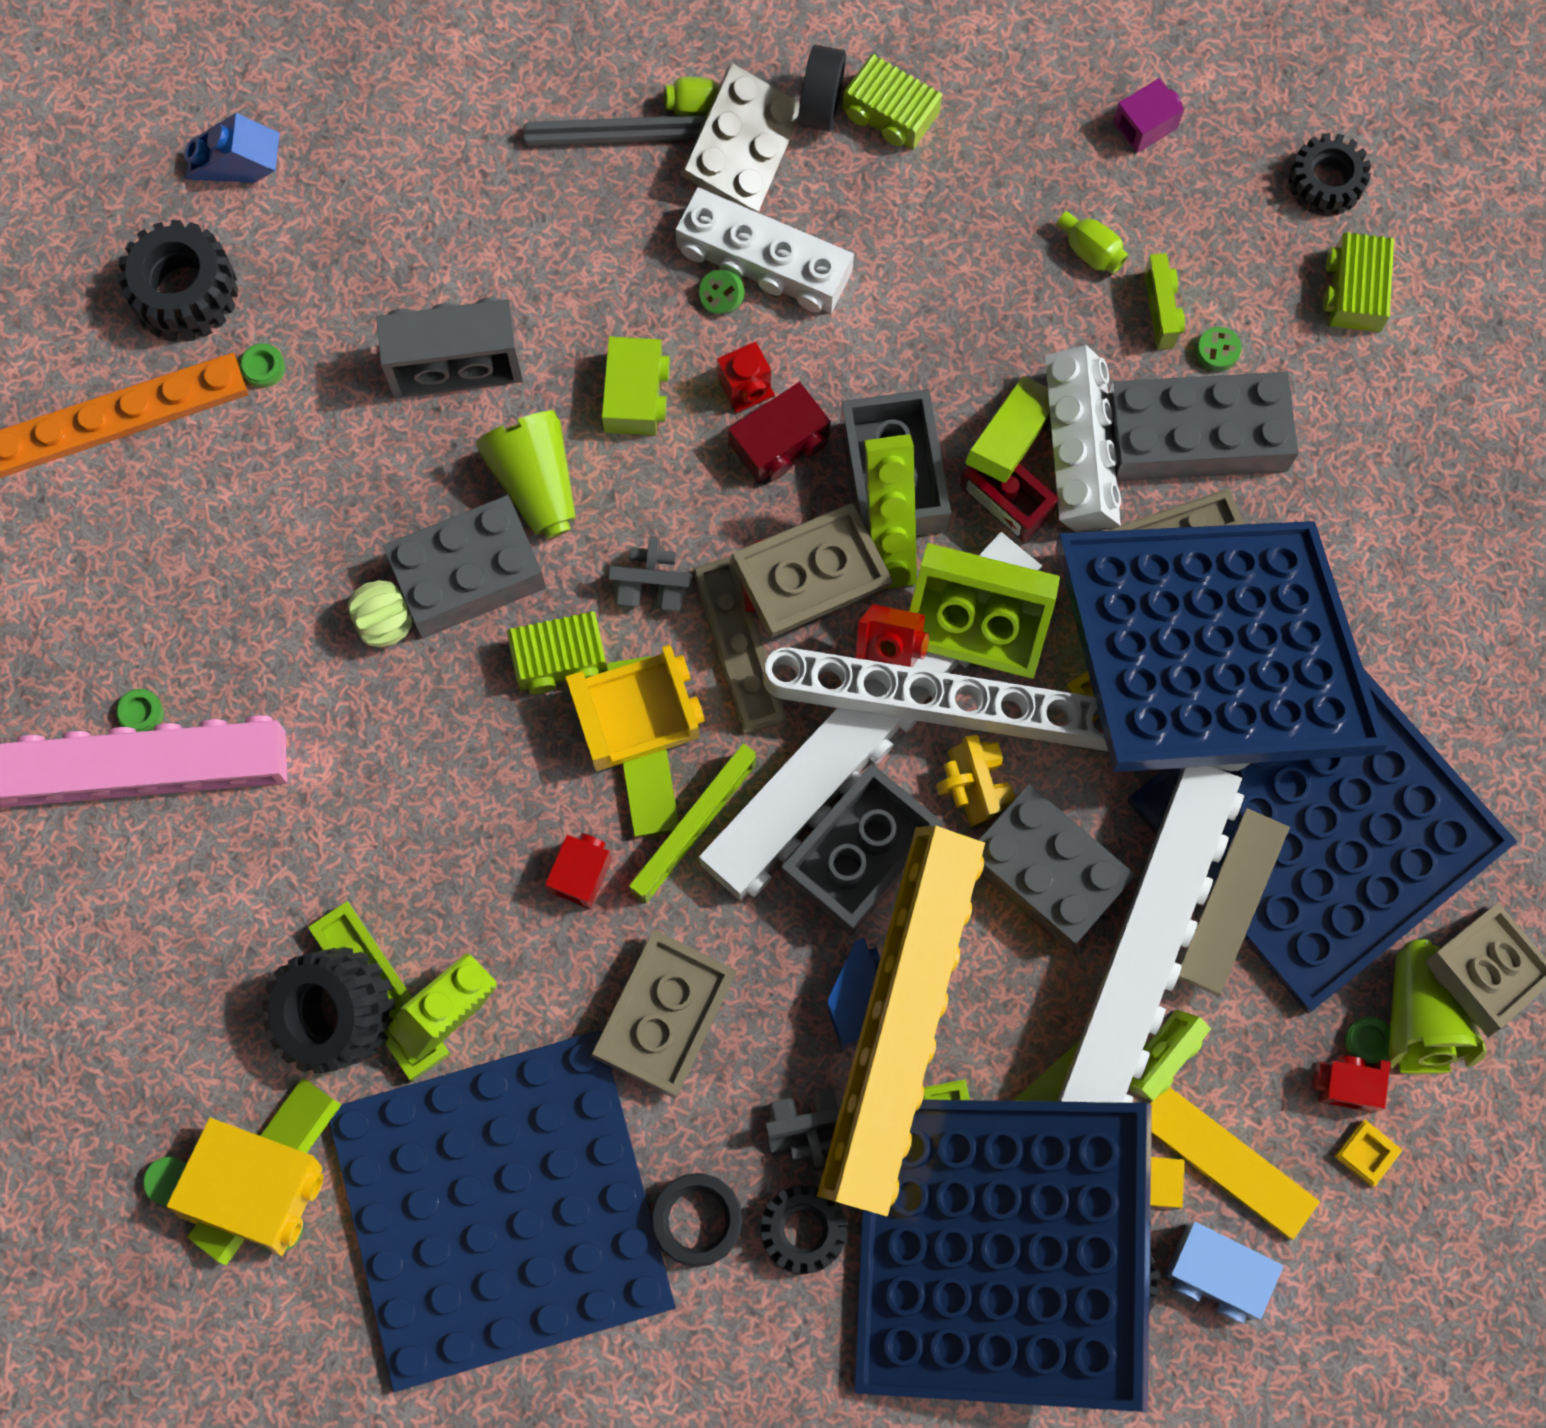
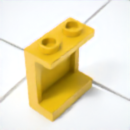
[565,644,705,772]
[166,1117,324,1256]

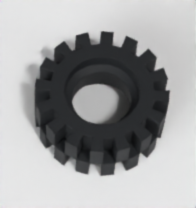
[1288,133,1371,216]
[761,1185,847,1274]

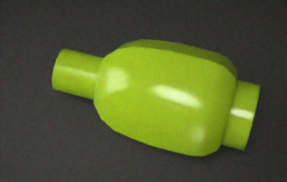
[664,77,720,117]
[1056,211,1129,275]

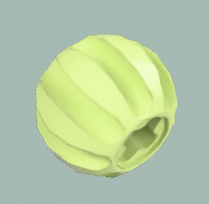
[348,580,412,647]

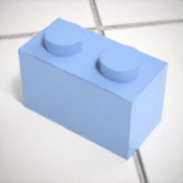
[1164,1222,1284,1324]

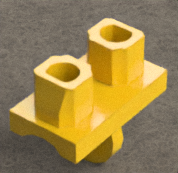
[936,734,1016,827]

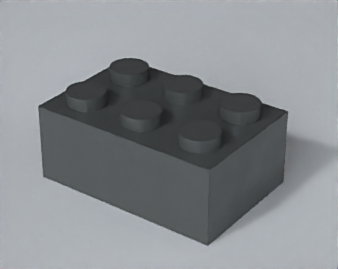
[376,297,523,399]
[840,389,951,536]
[383,495,546,639]
[781,764,943,937]
[978,784,1136,952]

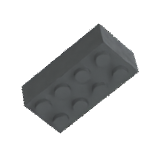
[1108,372,1299,481]

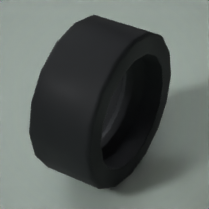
[798,44,846,132]
[651,1173,743,1267]

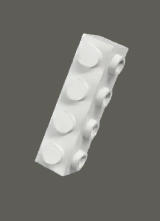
[676,187,854,313]
[1045,345,1121,533]

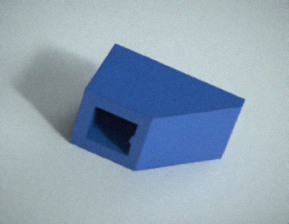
[184,113,280,183]
[826,938,881,1050]

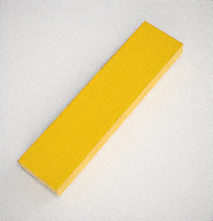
[1149,1087,1320,1241]

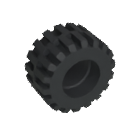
[118,220,238,342]
[262,947,395,1074]

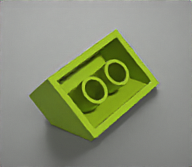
[909,543,1060,679]

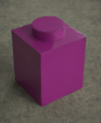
[1113,78,1184,153]

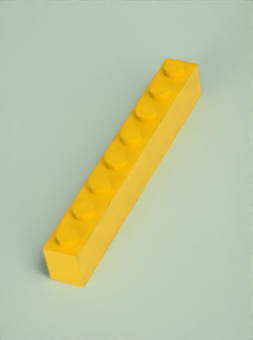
[817,826,985,1216]

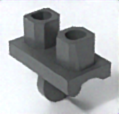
[609,536,693,611]
[766,1088,842,1171]

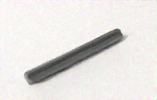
[523,115,706,146]

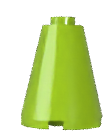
[475,410,576,539]
[1388,939,1486,1075]

